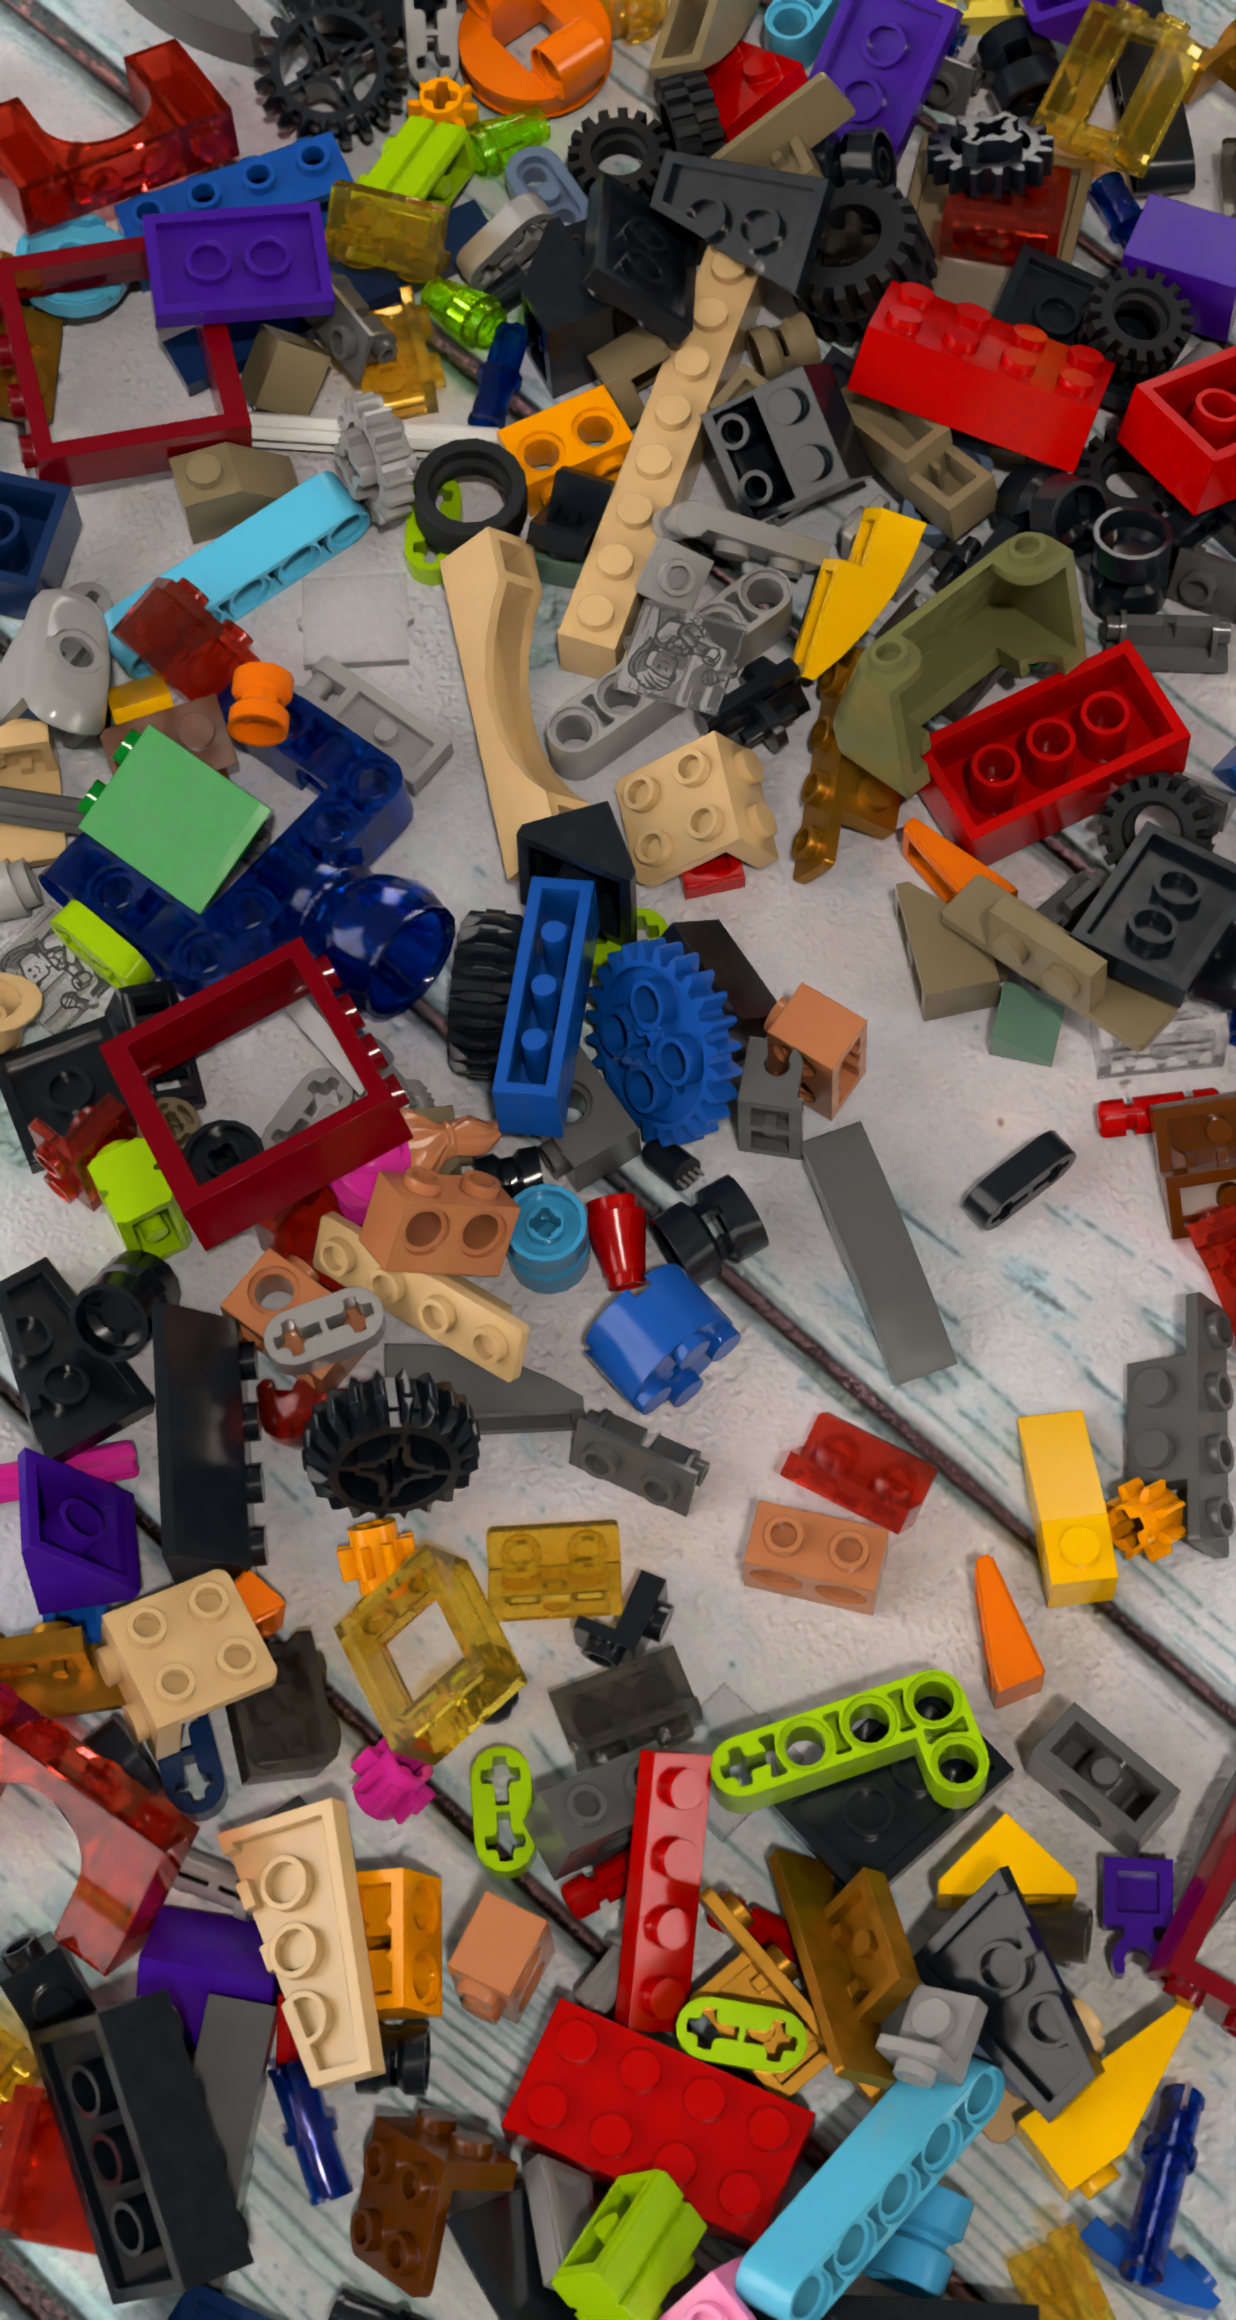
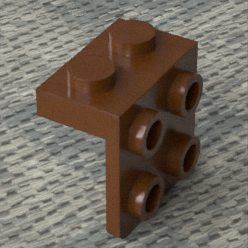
[350,2108,518,2298]

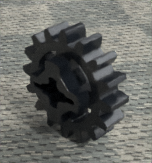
[926,111,1054,200]

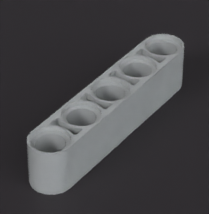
[546,567,793,781]

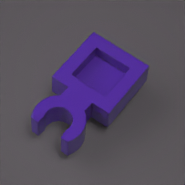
[1102,1857,1173,1981]

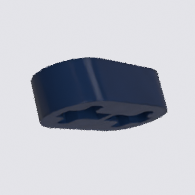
[157,1713,229,1822]

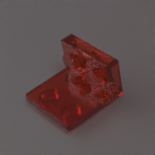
[939,166,1072,267]

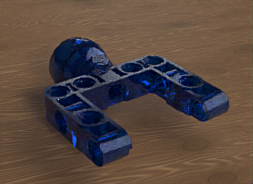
[38,680,456,1020]

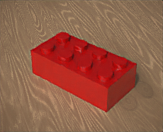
[846,280,1116,474]
[1116,345,1236,516]
[918,639,1191,866]
[501,1998,816,2252]

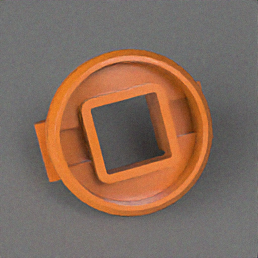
[458,0,613,119]

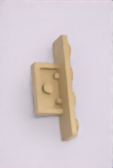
[313,1211,530,1382]

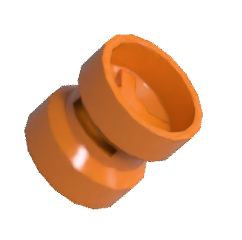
[227,662,295,747]

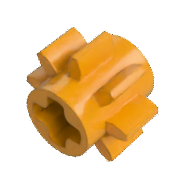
[406,75,479,129]
[1105,1477,1188,1562]
[336,1518,419,1595]

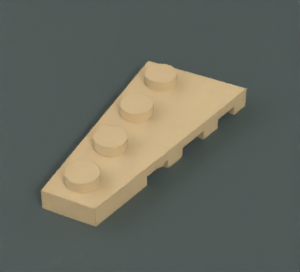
[216,1798,386,2090]

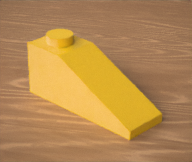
[1017,1410,1118,1609]
[1015,2004,1193,2203]

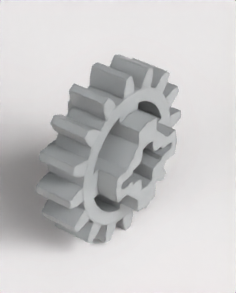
[334,391,418,526]

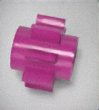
[350,1736,436,1824]

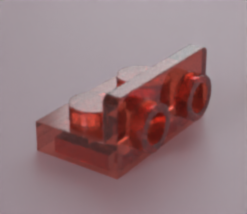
[111,577,261,702]
[28,1093,138,1212]
[780,1411,938,1535]

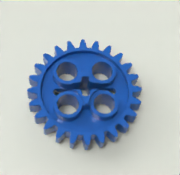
[585,937,743,1147]

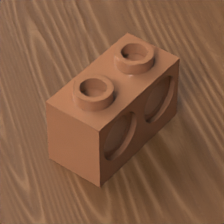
[764,982,867,1121]
[358,1167,521,1277]
[220,1248,370,1401]
[743,1500,889,1616]
[447,1890,555,2025]

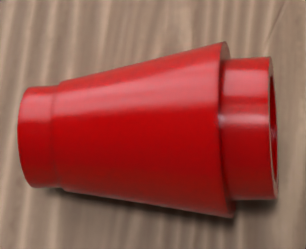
[586,1193,647,1292]

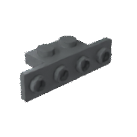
[1127,1292,1235,1559]

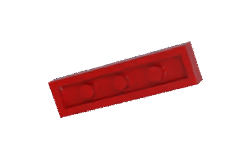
[614,1749,713,2032]

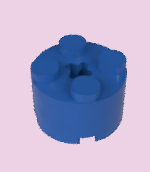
[584,1263,741,1415]

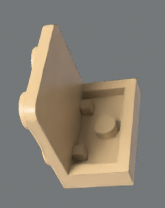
[0,718,68,867]
[616,730,779,888]
[94,1569,277,1762]

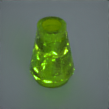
[469,108,551,177]
[420,276,507,350]

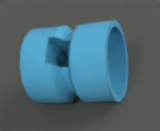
[507,1183,591,1295]
[861,2184,975,2300]

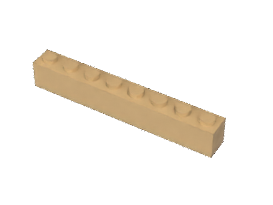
[557,245,767,680]

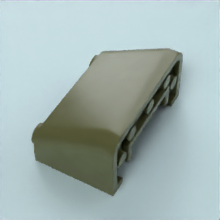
[833,532,1087,799]

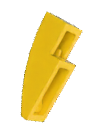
[791,507,927,680]

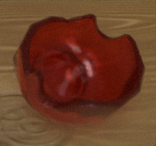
[256,1379,348,1450]

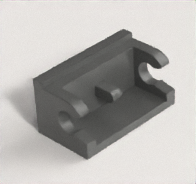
[737,1036,804,1160]

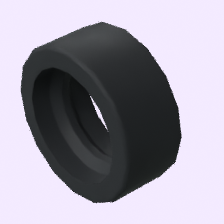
[413,438,528,555]

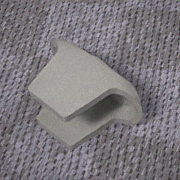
[0,588,110,748]

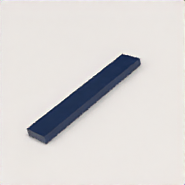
[162,199,489,397]

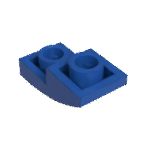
[1074,2216,1221,2320]

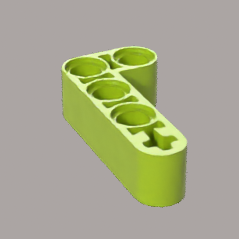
[710,1669,990,1814]

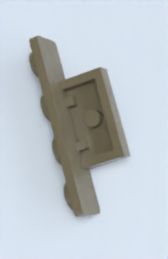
[710,72,856,178]
[941,875,1178,1052]

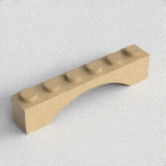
[439,526,590,882]

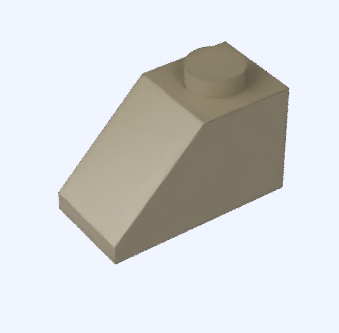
[168,442,299,545]
[894,882,1008,1022]

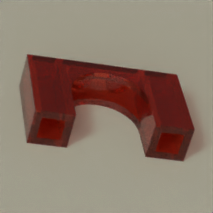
[0,38,240,236]
[0,1682,200,1977]

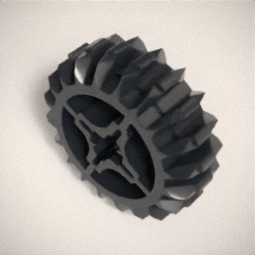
[253,0,409,150]
[447,908,524,1080]
[301,1368,481,1519]

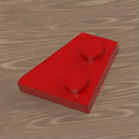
[703,40,809,144]

